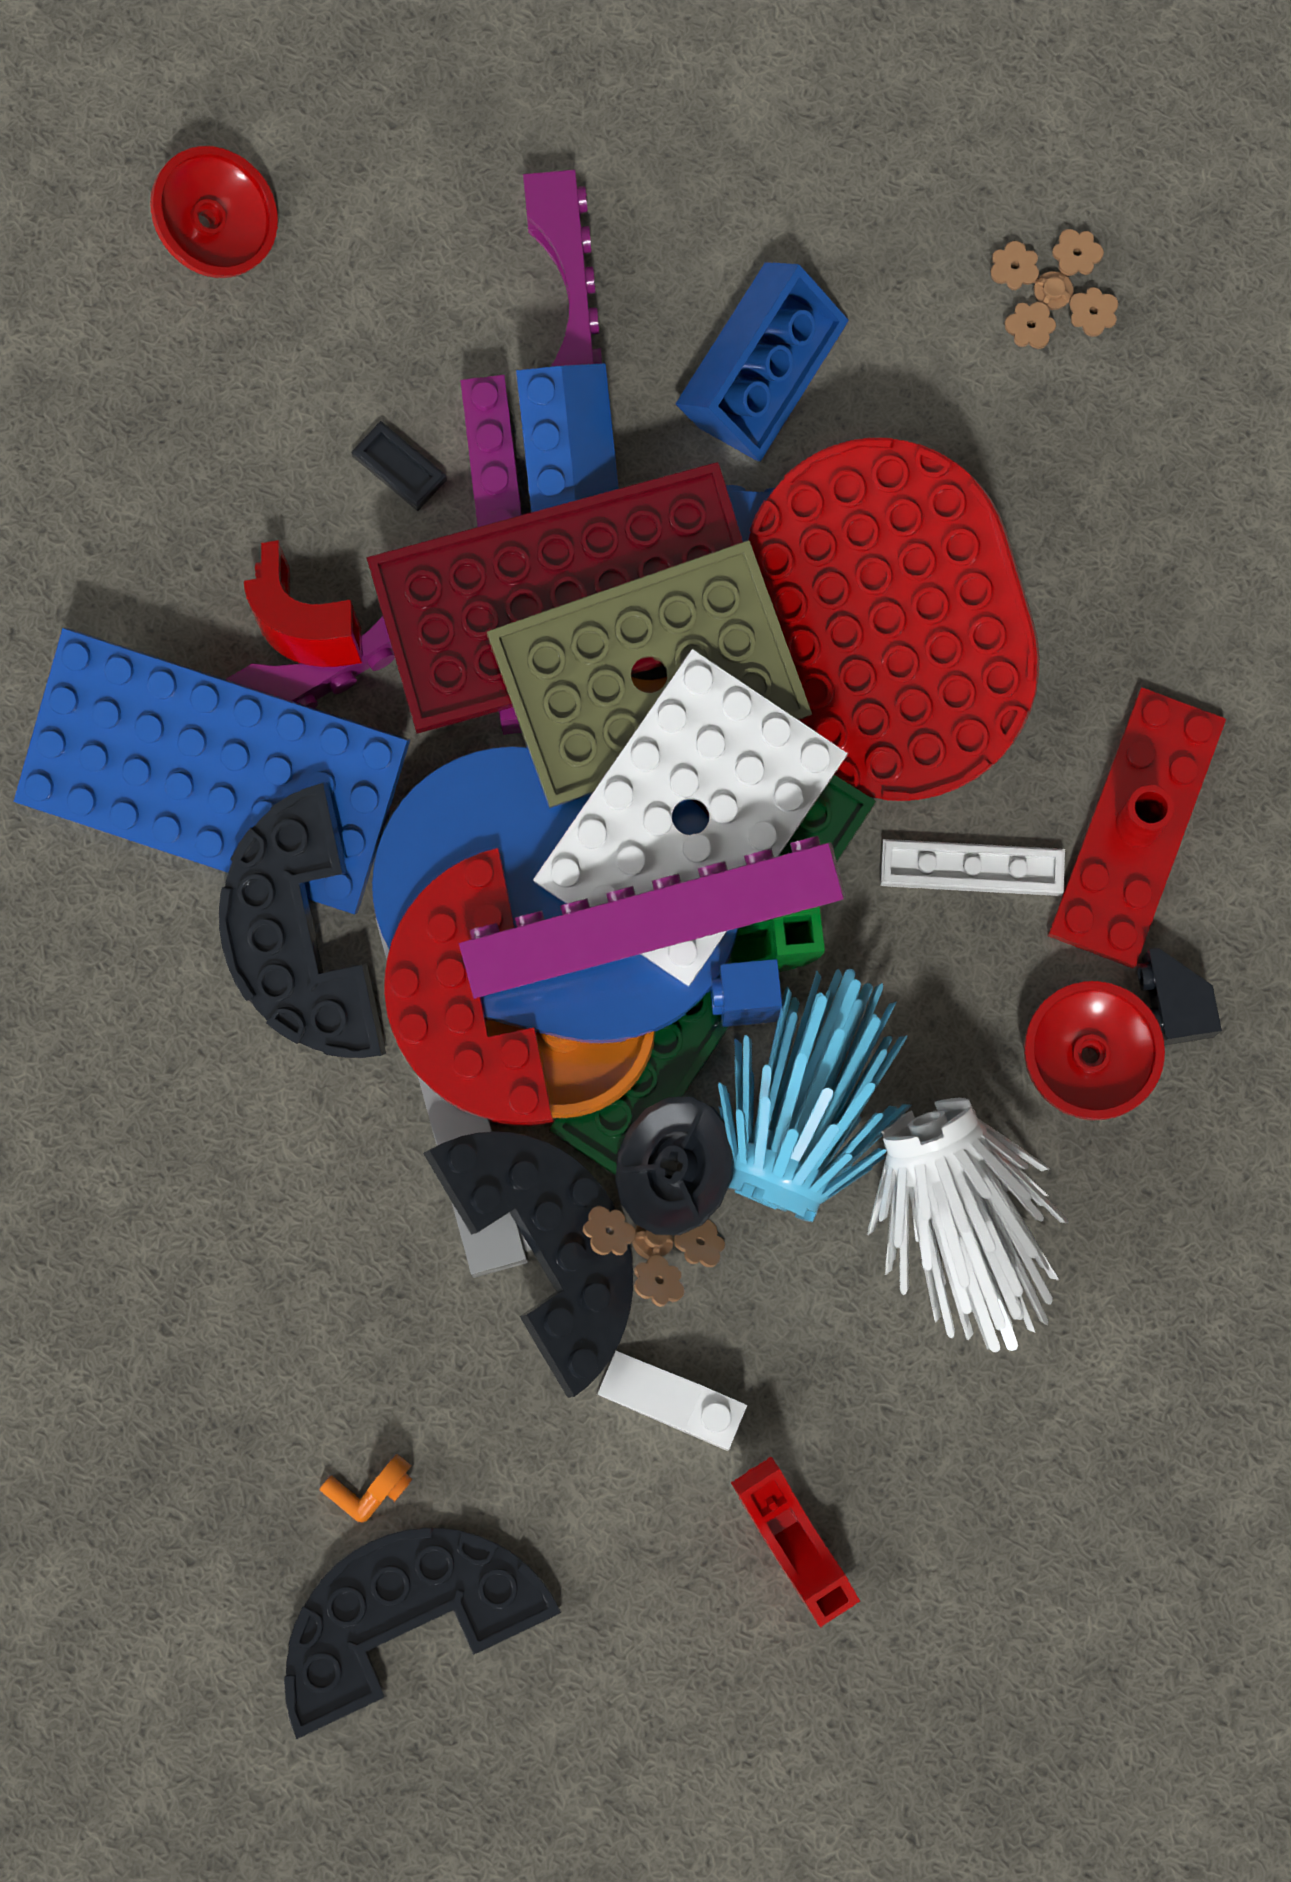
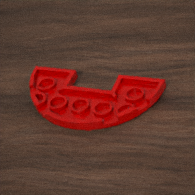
[384,848,554,1125]

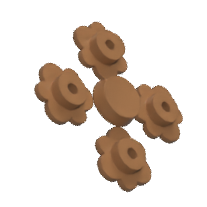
[990,229,1118,349]
[583,1206,725,1307]

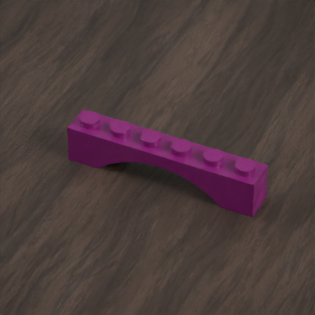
[523,170,602,367]
[226,616,395,708]

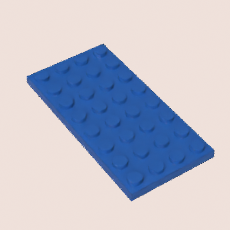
[13,628,411,915]

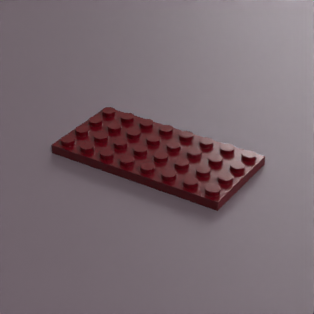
[366,462,743,734]

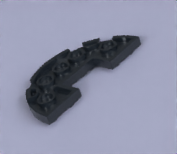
[219,783,386,1058]
[423,1131,633,1398]
[284,1528,562,1739]

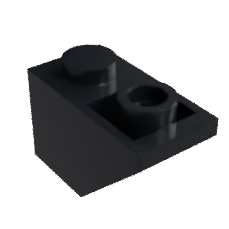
[1137,948,1222,1045]

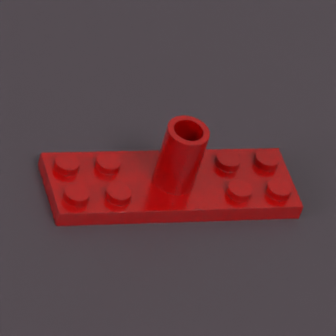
[1048,687,1226,969]

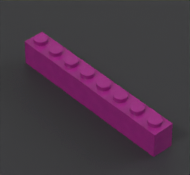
[460,375,522,735]
[459,836,846,998]

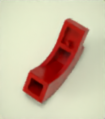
[244,540,362,667]
[731,1456,860,1628]

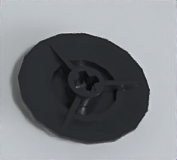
[615,1097,734,1235]

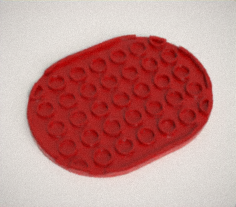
[748,438,1040,801]

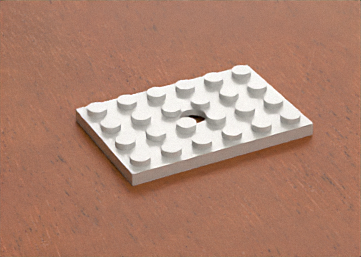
[533,649,848,987]

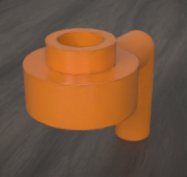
[319,1454,413,1522]

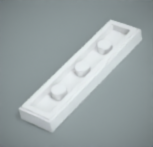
[880,839,1065,896]

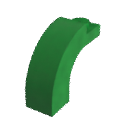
[727,906,825,972]

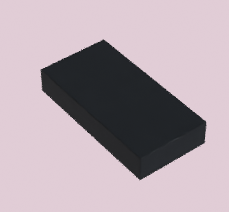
[351,421,447,511]

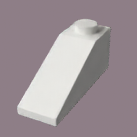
[597,1351,747,1451]

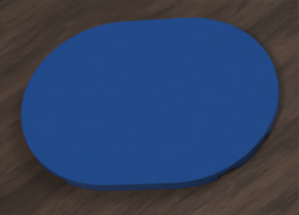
[372,747,738,1043]

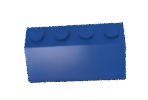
[675,262,849,462]
[516,363,619,512]

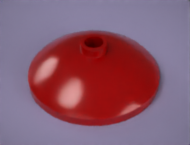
[150,146,278,278]
[1024,981,1165,1120]

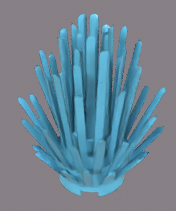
[718,969,911,1223]

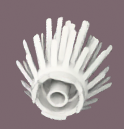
[867,1098,1069,1352]

